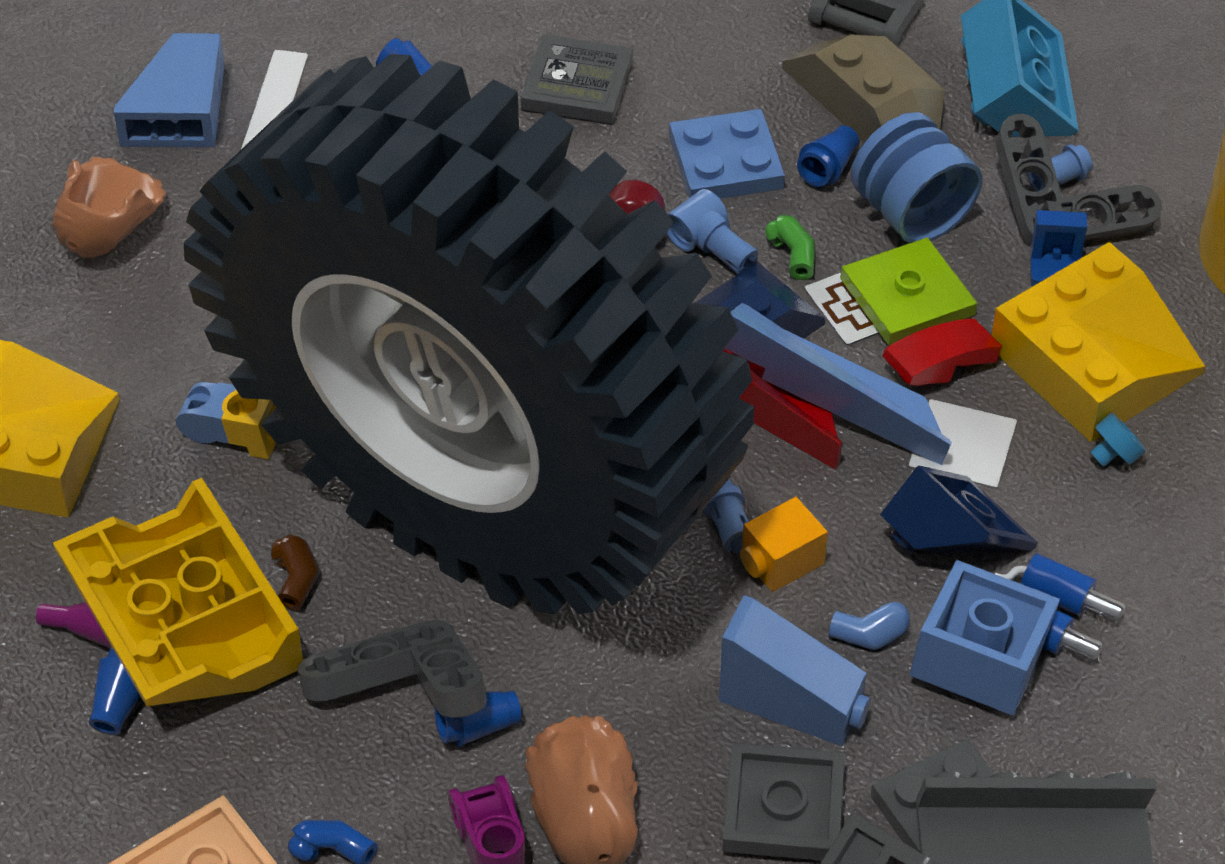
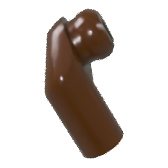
[271,534,319,611]

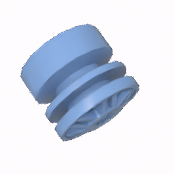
[850,112,983,243]

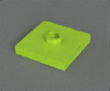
[840,237,978,345]

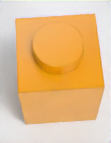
[740,496,828,593]

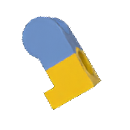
[176,382,276,460]

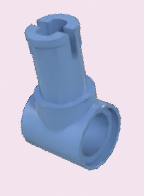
[666,189,758,275]

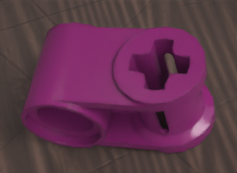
[447,775,526,864]

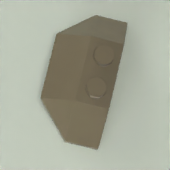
[782,35,945,143]

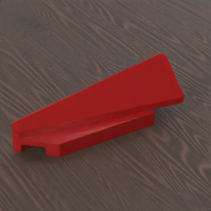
[723,349,842,470]

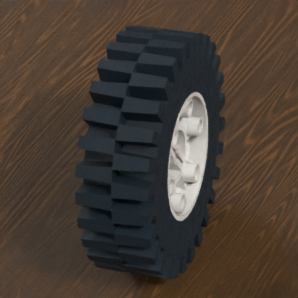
[184,54,754,614]

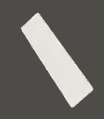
[241,50,308,149]

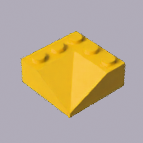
[991,242,1206,443]
[0,340,120,518]

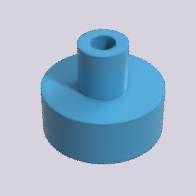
[1091,412,1147,467]

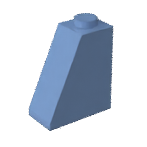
[114,33,225,147]
[719,595,871,747]

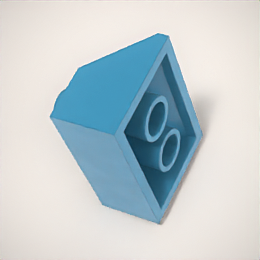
[961,0,1079,137]

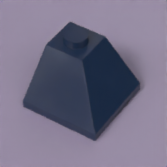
[695,262,825,339]
[880,465,1038,553]

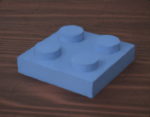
[669,109,785,199]

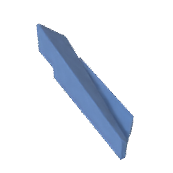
[724,303,952,465]

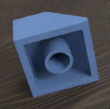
[909,560,1060,716]

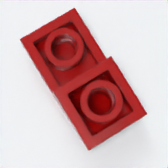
[882,318,1002,386]

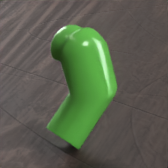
[765,215,815,280]

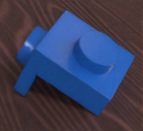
[1030,210,1087,286]

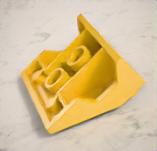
[53,477,303,706]

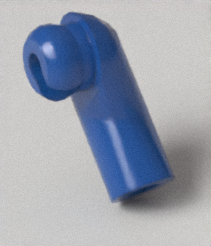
[288,820,378,864]

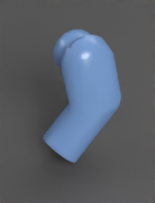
[828,602,910,650]

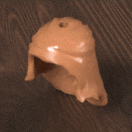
[51,157,166,259]
[525,715,638,864]

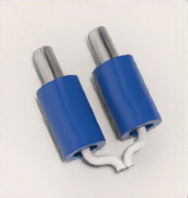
[995,553,1125,660]

